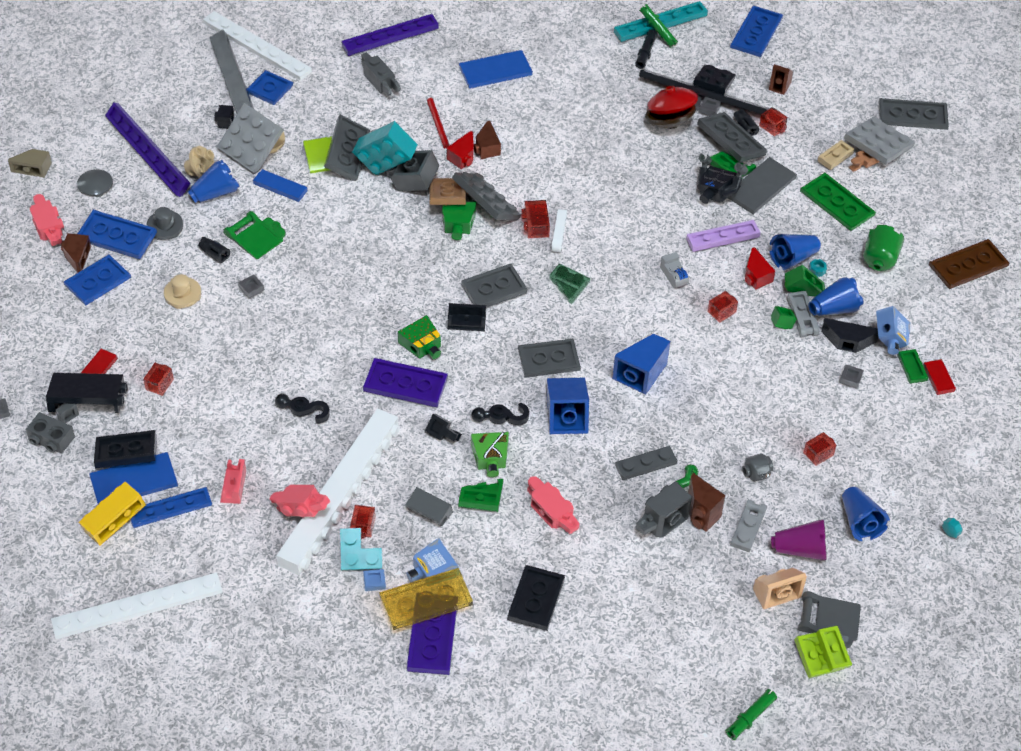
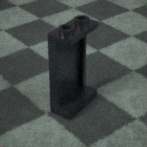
[46,372,128,413]

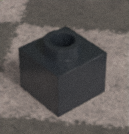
[214,105,234,129]

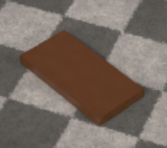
[929,239,1010,290]

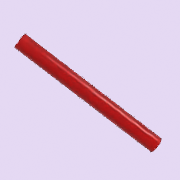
[427,98,450,149]

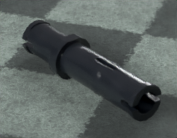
[635,30,657,69]

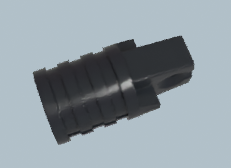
[733,108,759,136]
[198,237,230,263]

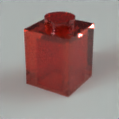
[759,107,788,137]
[707,291,738,323]
[143,362,174,396]
[803,432,837,466]
[350,505,376,539]

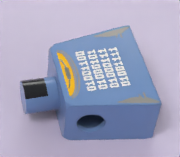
[876,306,910,355]
[406,538,459,587]

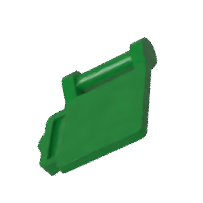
[223,211,286,259]

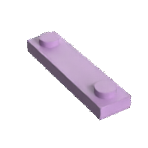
[686,220,761,252]

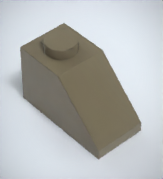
[8,149,52,178]

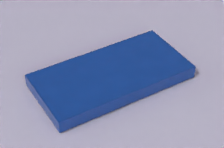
[730,5,783,57]
[459,50,533,89]
[77,209,157,259]
[89,452,178,504]

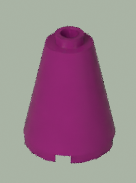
[771,520,827,561]

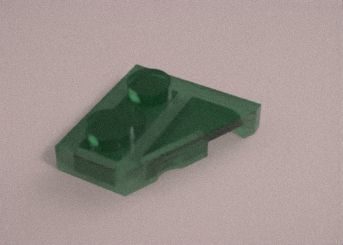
[549,263,590,304]

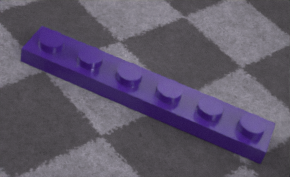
[341,14,439,56]

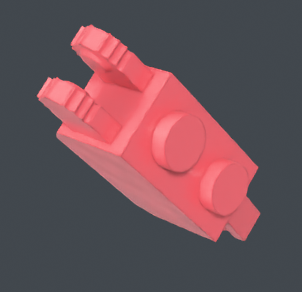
[30,194,64,246]
[527,476,580,534]
[270,484,330,517]

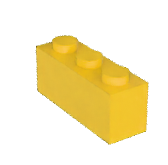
[78,482,146,546]

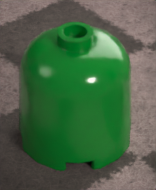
[863,225,905,271]

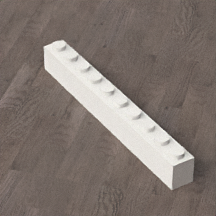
[276,408,400,575]

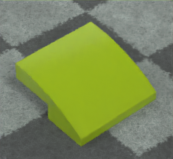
[303,136,332,174]
[794,626,852,678]

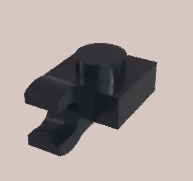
[425,414,462,442]

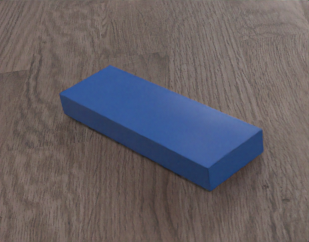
[253,169,308,202]

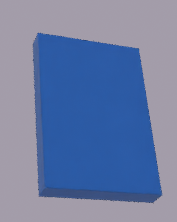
[64,254,131,306]

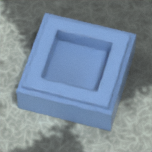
[363,569,386,591]

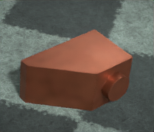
[769,64,793,95]
[474,121,501,159]
[61,233,91,273]

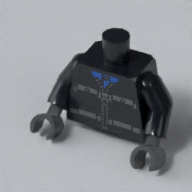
[697,153,748,204]

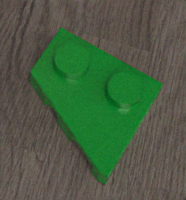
[710,152,757,178]
[458,479,504,512]

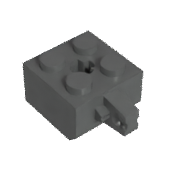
[386,150,440,191]
[636,482,692,538]

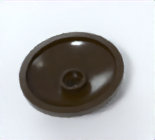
[645,105,696,129]

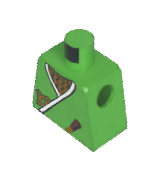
[471,432,509,477]

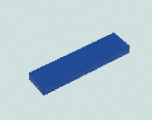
[130,487,212,528]

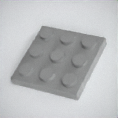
[217,103,284,174]
[844,117,915,165]

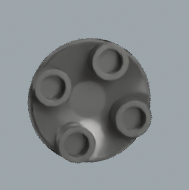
[77,169,113,197]

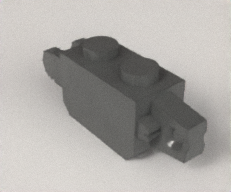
[361,52,401,96]

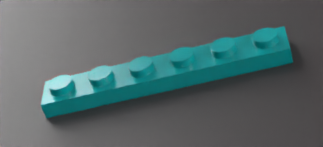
[614,1,708,42]

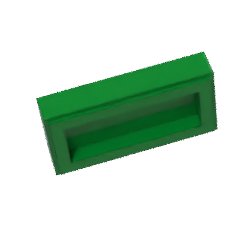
[897,349,928,384]

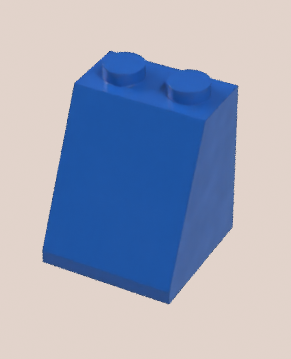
[612,334,671,395]
[547,377,589,435]

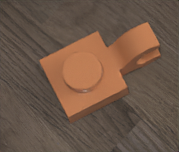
[849,151,880,172]

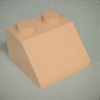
[753,568,807,610]

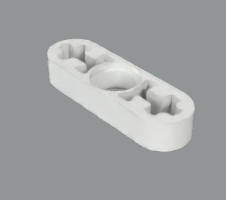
[552,209,567,252]

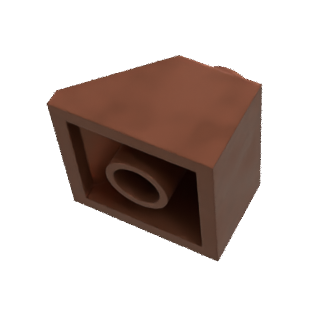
[688,473,726,532]

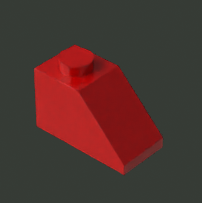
[446,131,474,170]
[745,247,775,290]

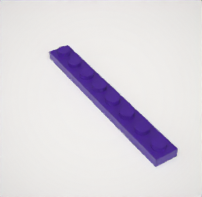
[105,102,191,197]

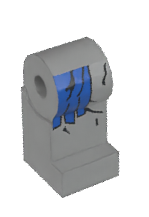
[660,252,689,289]

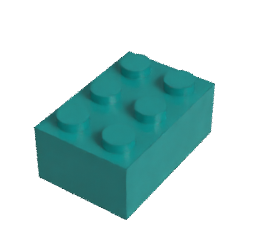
[352,121,418,175]

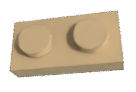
[817,140,854,170]

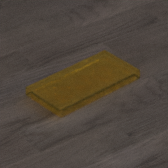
[379,568,473,630]

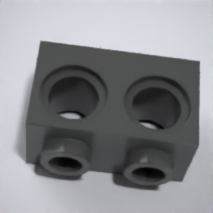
[26,412,75,454]

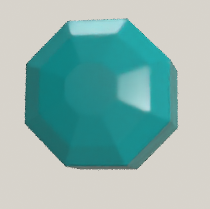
[809,259,827,277]
[942,518,963,538]

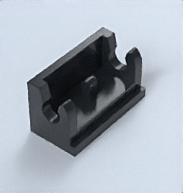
[448,303,486,332]

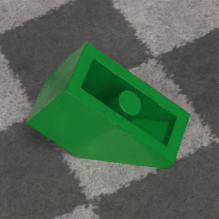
[784,264,825,297]

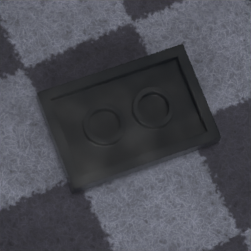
[94,430,157,469]
[507,565,565,631]

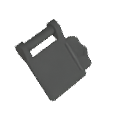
[798,591,861,648]

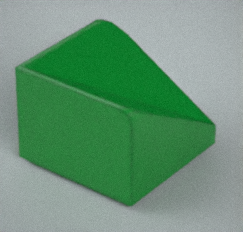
[771,306,797,329]

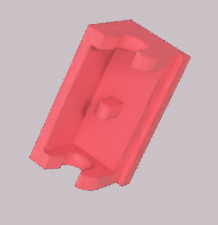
[220,459,246,504]

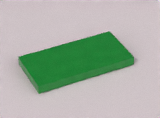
[800,173,876,231]

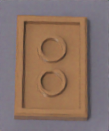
[430,178,466,205]

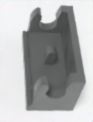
[405,487,453,527]

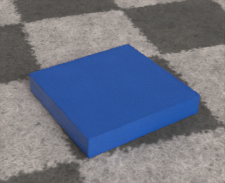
[247,70,294,105]

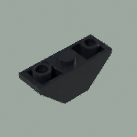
[821,318,878,353]

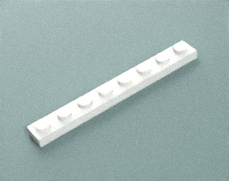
[203,11,312,81]
[51,573,222,639]

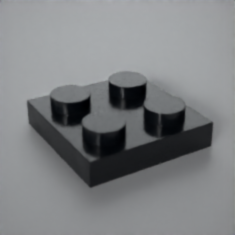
[693,64,736,94]

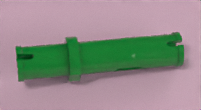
[639,4,678,48]
[725,689,777,740]

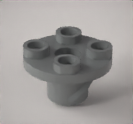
[146,207,183,240]

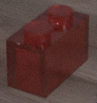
[521,200,550,238]

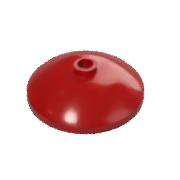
[647,86,698,114]

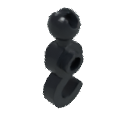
[275,393,330,424]
[471,403,530,425]

